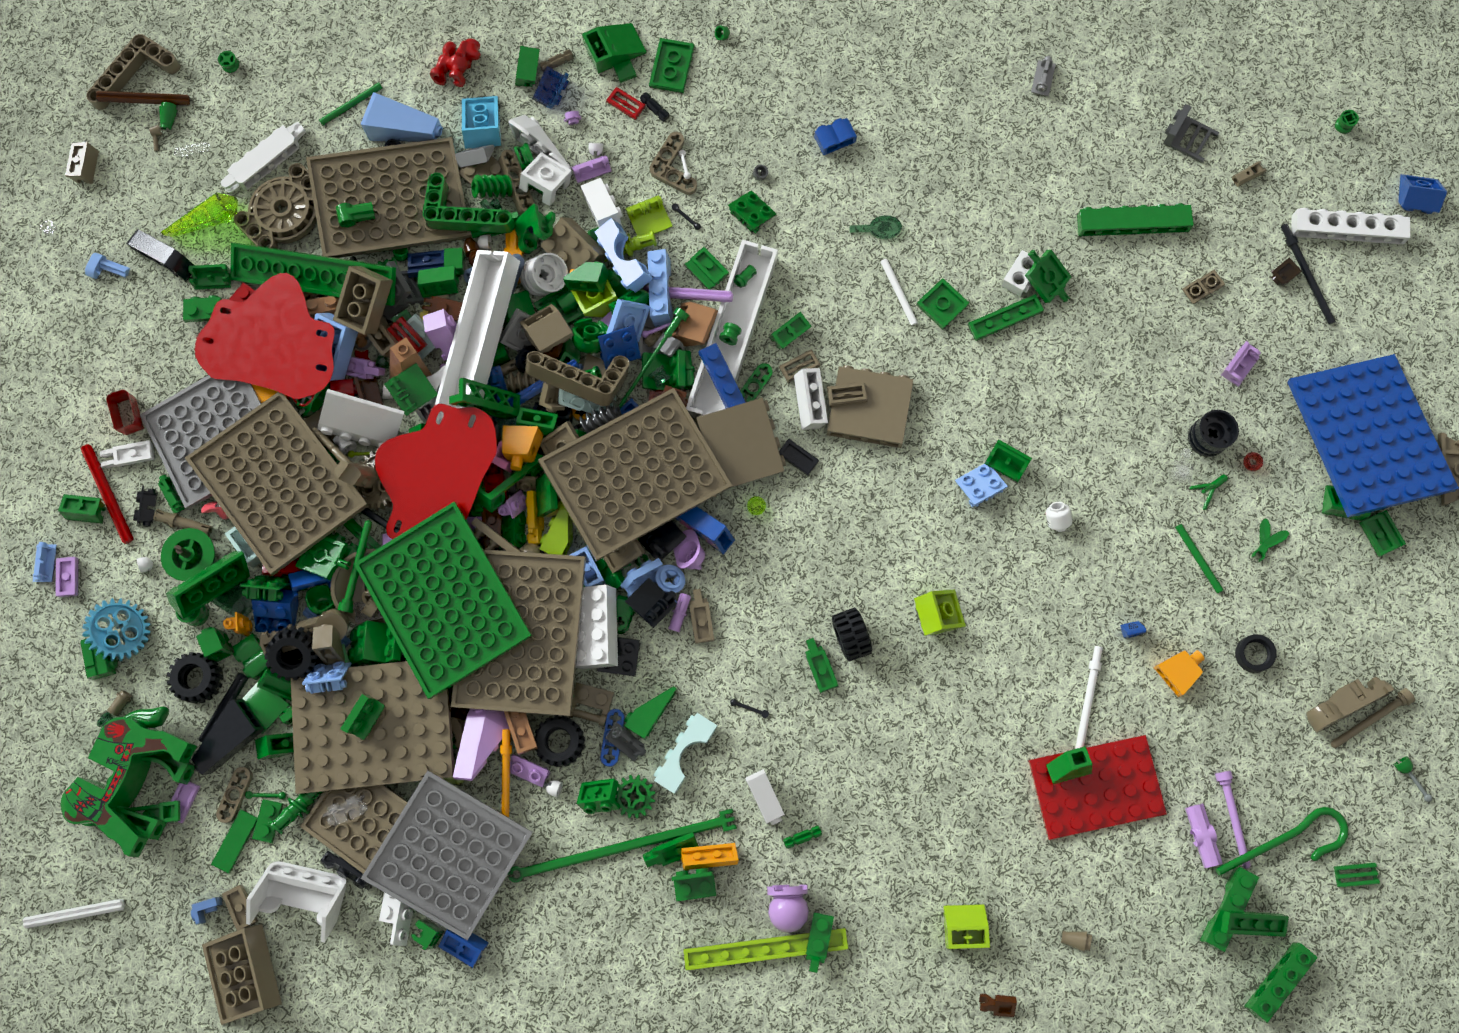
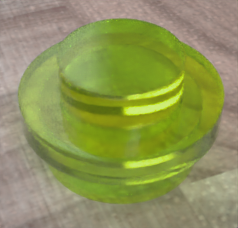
[747,496,766,515]

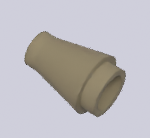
[1061,931,1092,952]

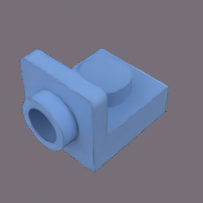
[191,897,223,925]

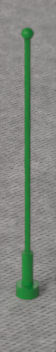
[618,307,690,409]

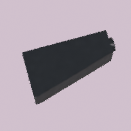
[191,699,265,775]

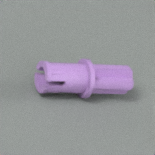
[668,593,691,632]

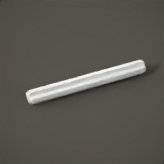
[23,899,125,928]

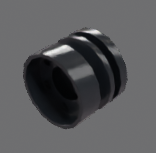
[1188,410,1239,457]

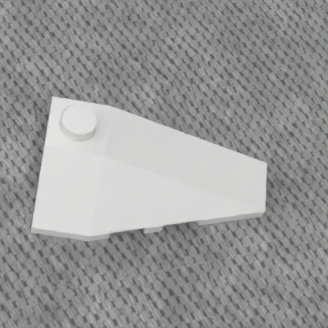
[508,115,572,175]

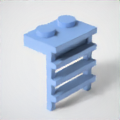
[620,558,677,603]

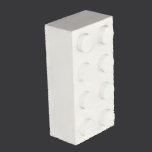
[576,585,618,669]

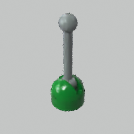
[1394,756,1432,802]

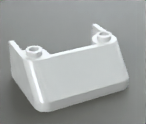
[246,861,346,942]

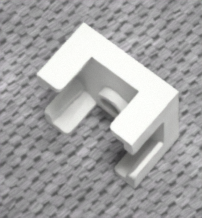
[519,152,572,206]

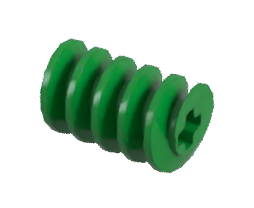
[471,175,512,198]

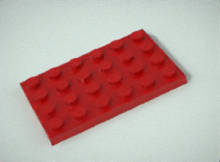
[1028,735,1167,840]

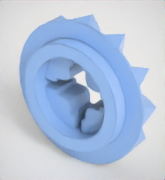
[655,565,685,593]

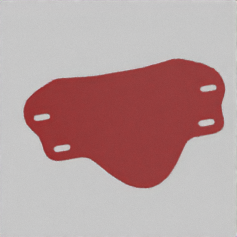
[195,273,334,399]
[375,404,497,540]

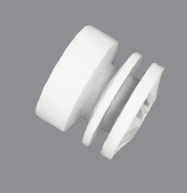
[520,253,568,296]

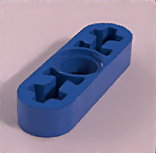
[600,709,625,767]

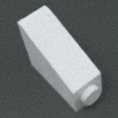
[745,769,785,825]

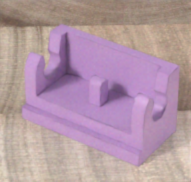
[1221,341,1261,387]

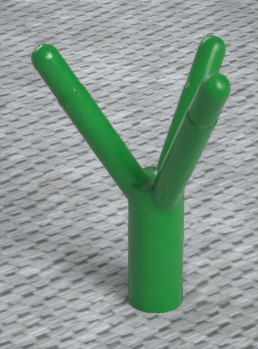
[1189,474,1228,510]

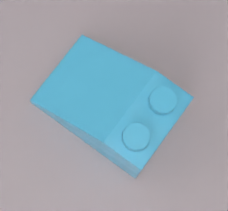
[462,96,501,149]

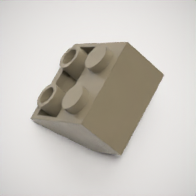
[519,304,574,353]

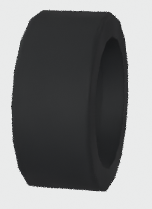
[1235,634,1277,673]

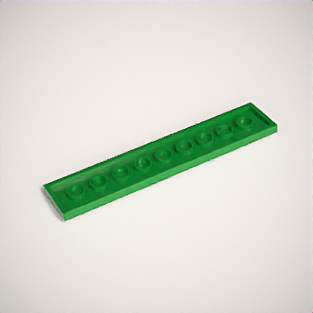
[230,242,396,306]

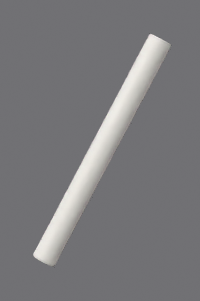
[881,259,918,326]

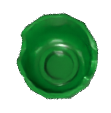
[305,585,335,615]

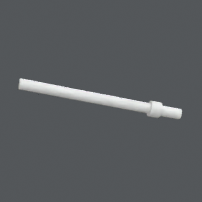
[1075,646,1103,749]

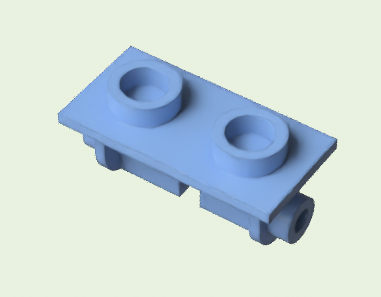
[33,542,57,582]

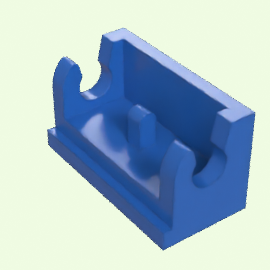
[288,570,332,597]
[438,929,489,968]

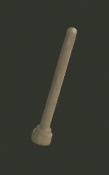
[1331,688,1415,748]

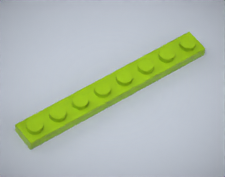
[683,928,848,970]

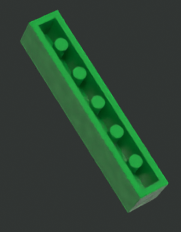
[1077,203,1193,237]

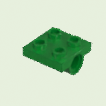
[533,285,585,326]

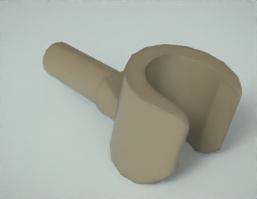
[149,125,163,151]

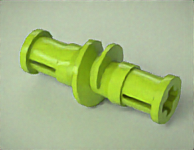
[604,230,657,262]

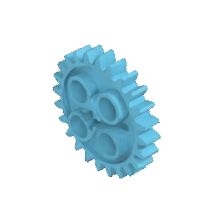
[82,598,150,661]

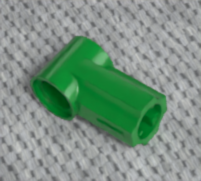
[336,202,375,227]

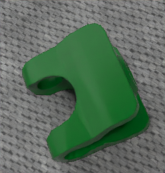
[515,204,556,254]

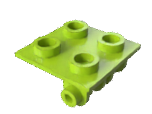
[625,195,673,236]

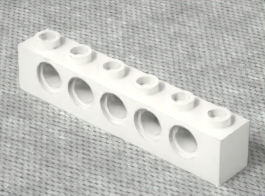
[1292,208,1410,244]

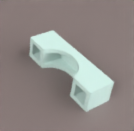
[653,713,718,794]

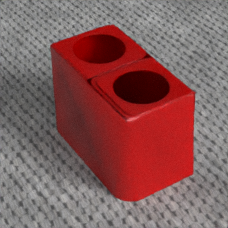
[106,389,144,435]

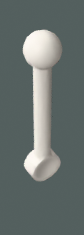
[678,150,691,179]

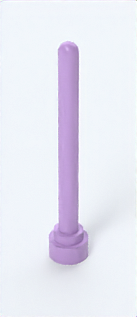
[1215,770,1251,869]

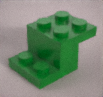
[348,621,401,667]

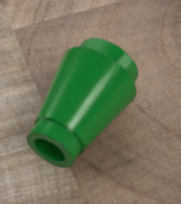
[159,102,178,130]

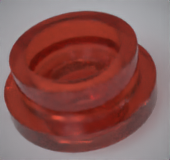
[1243,452,1263,471]

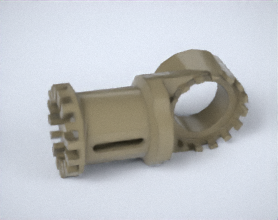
[361,590,378,618]

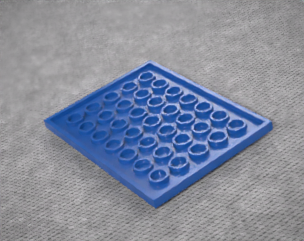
[1287,354,1459,518]

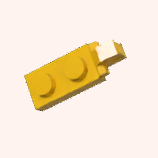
[525,490,544,545]

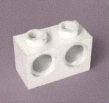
[1001,250,1034,297]

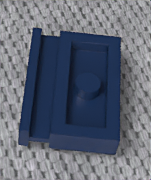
[407,250,444,278]

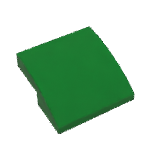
[242,682,290,734]

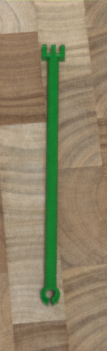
[508,809,737,883]

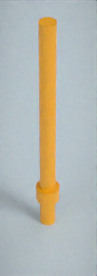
[500,729,512,817]

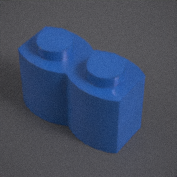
[814,118,857,155]

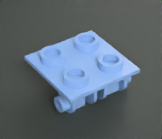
[955,464,1008,507]
[302,661,351,694]

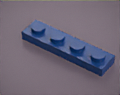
[698,343,745,408]

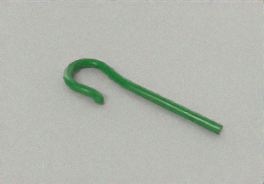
[1215,807,1349,876]

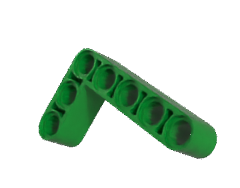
[423,172,515,233]

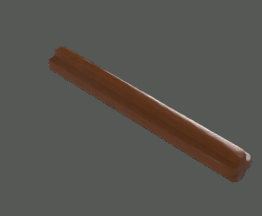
[96,91,190,106]

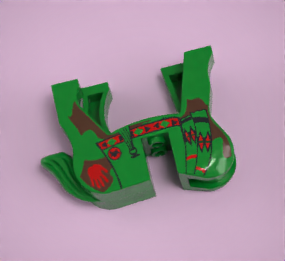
[60,706,197,858]

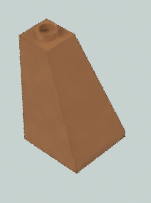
[389,338,432,379]

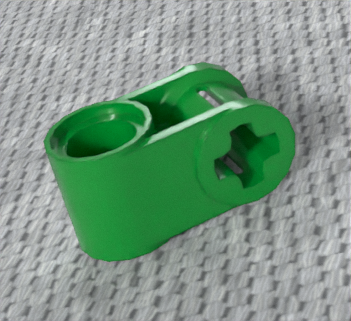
[616,595,635,634]

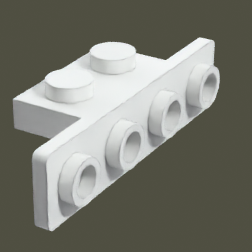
[379,892,413,946]

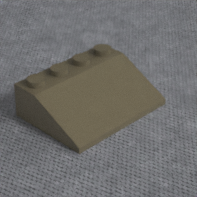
[202,924,282,1025]

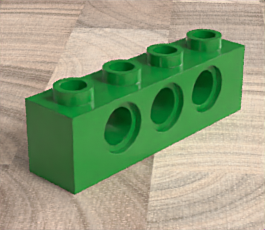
[1244,942,1318,1023]

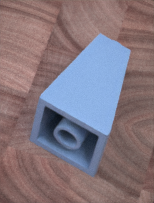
[361,92,443,142]

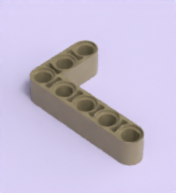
[86,34,180,110]
[525,351,630,406]

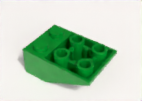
[582,23,647,74]

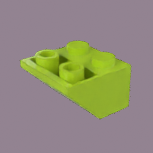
[943,904,990,949]

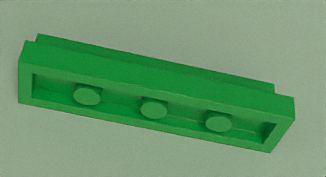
[449,378,520,420]

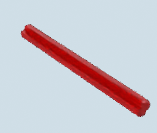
[81,444,134,544]

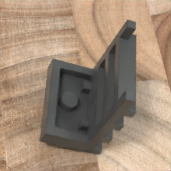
[1163,104,1220,163]
[385,261,430,308]

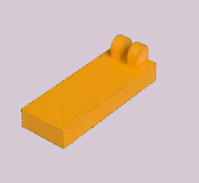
[681,843,739,871]

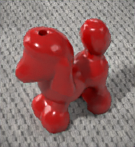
[430,38,481,87]

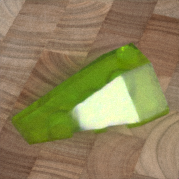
[161,192,238,237]

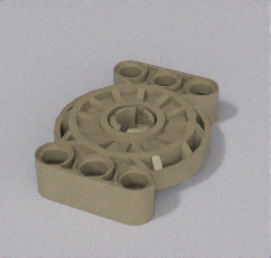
[233,163,317,249]

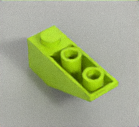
[540,501,573,555]

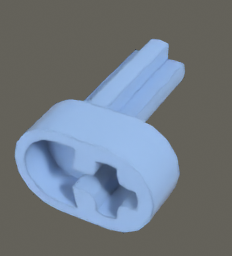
[85,252,130,279]

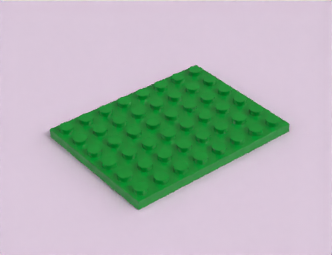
[354,502,533,699]

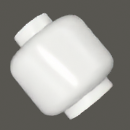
[1045,502,1073,532]

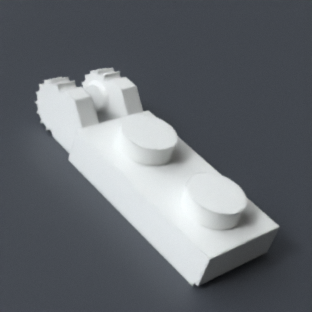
[100,440,155,468]

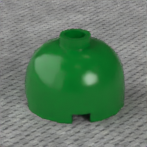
[572,318,608,354]

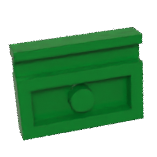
[684,247,729,290]
[1359,510,1406,557]

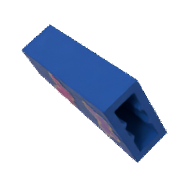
[675,507,735,555]

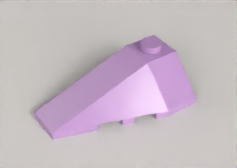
[453,709,509,781]

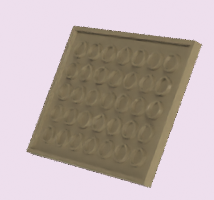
[306,137,472,258]
[538,388,732,561]
[185,392,369,576]
[451,550,586,716]
[291,661,454,794]

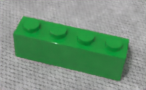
[166,551,250,619]

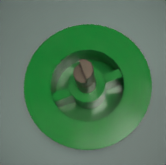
[161,528,215,581]

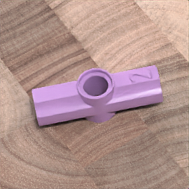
[1185,804,1223,868]

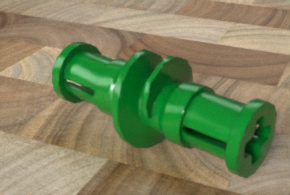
[269,791,324,835]

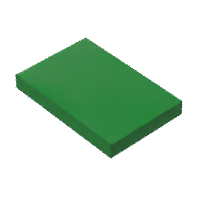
[649,38,695,93]

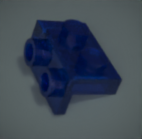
[532,66,569,109]

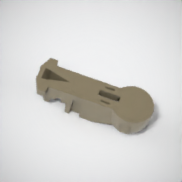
[260,609,349,655]
[1306,676,1395,733]

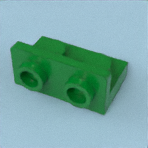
[498,511,526,550]
[340,694,385,740]
[576,778,620,814]

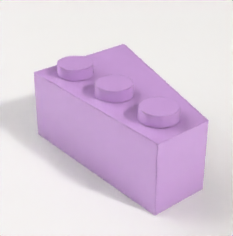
[423,309,457,361]

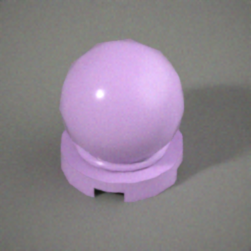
[767,884,809,933]

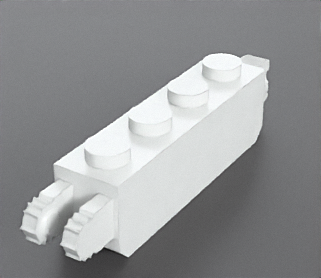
[220,122,306,194]

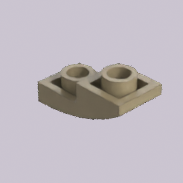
[1182,269,1225,304]

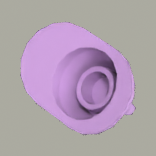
[674,529,705,570]

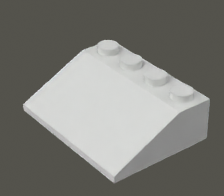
[317,389,404,448]

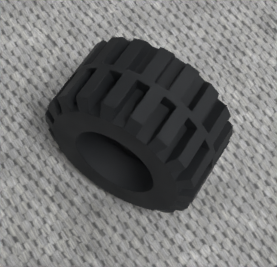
[832,607,872,662]
[264,626,318,681]
[167,652,224,704]
[534,715,585,767]

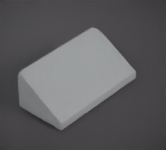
[455,145,495,168]

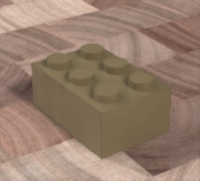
[540,217,607,274]
[333,266,393,335]

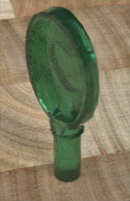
[849,215,902,239]

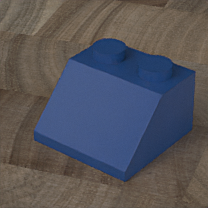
[1398,174,1447,214]

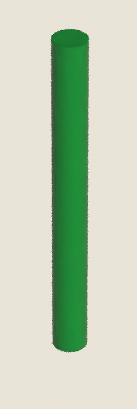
[319,82,383,126]
[1175,524,1224,594]

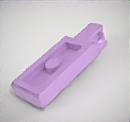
[346,356,385,379]

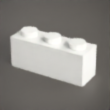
[581,178,623,228]
[794,368,828,430]

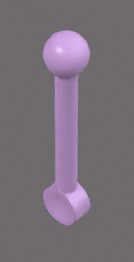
[642,322,671,338]

